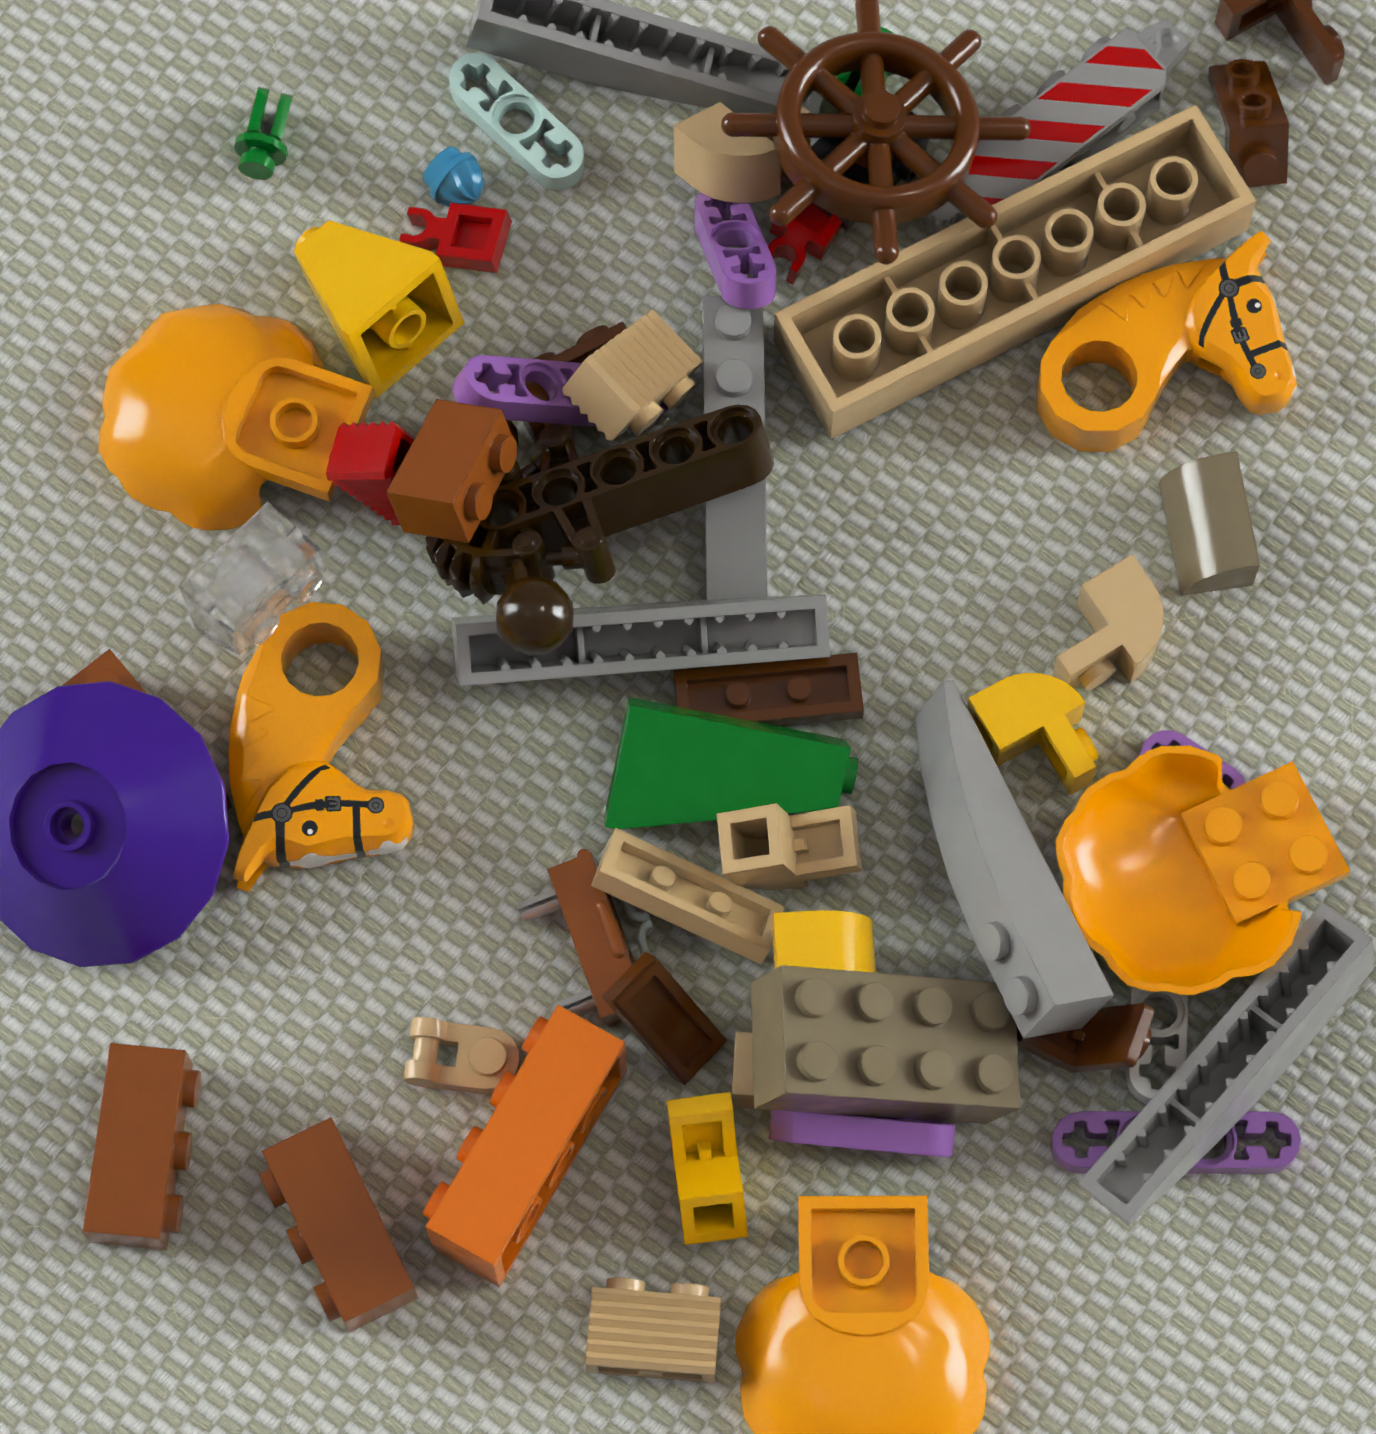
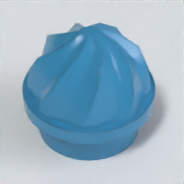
[423,146,485,207]

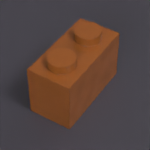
[386,399,517,543]

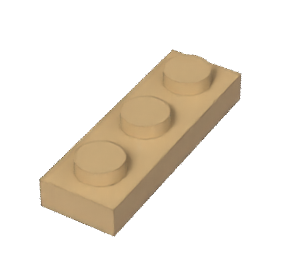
[591,828,785,965]

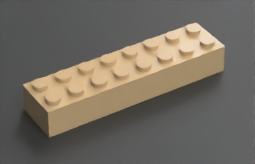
[773,104,1256,439]

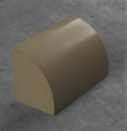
[1159,451,1260,596]

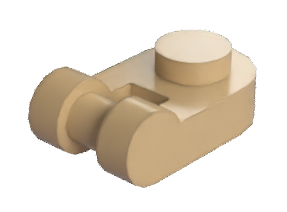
[403,1017,520,1094]

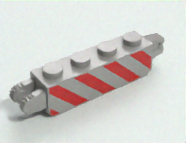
[924,18,1190,237]

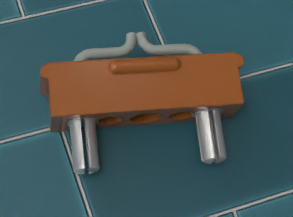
[517,849,654,1027]

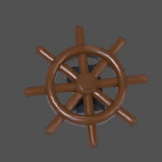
[721,0,1031,265]

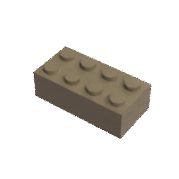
[751,965,1021,1124]

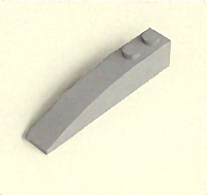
[465,0,822,114]
[703,296,768,600]
[451,594,830,686]
[915,680,1114,1039]
[1078,903,1374,1226]

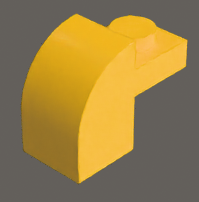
[967,673,1098,795]
[772,910,876,973]
[666,1092,748,1245]

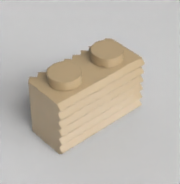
[562,309,703,441]
[585,1277,721,1383]

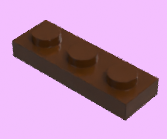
[673,653,864,726]

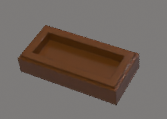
[602,952,728,1086]

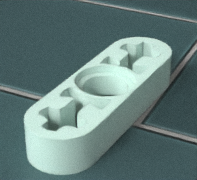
[449,53,585,191]

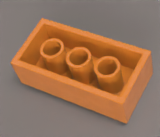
[423,1005,627,1287]

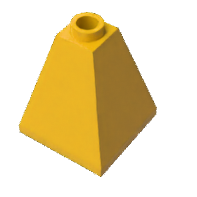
[293,220,465,399]

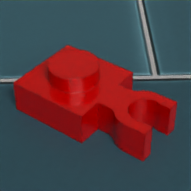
[399,203,512,273]
[768,203,842,285]

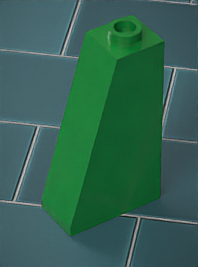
[604,697,858,829]

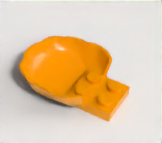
[98,303,375,531]
[1055,745,1350,995]
[735,1195,990,1434]

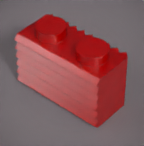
[326,421,415,525]

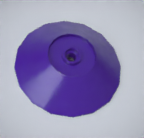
[0,681,229,967]

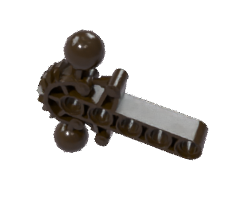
[425,404,774,655]

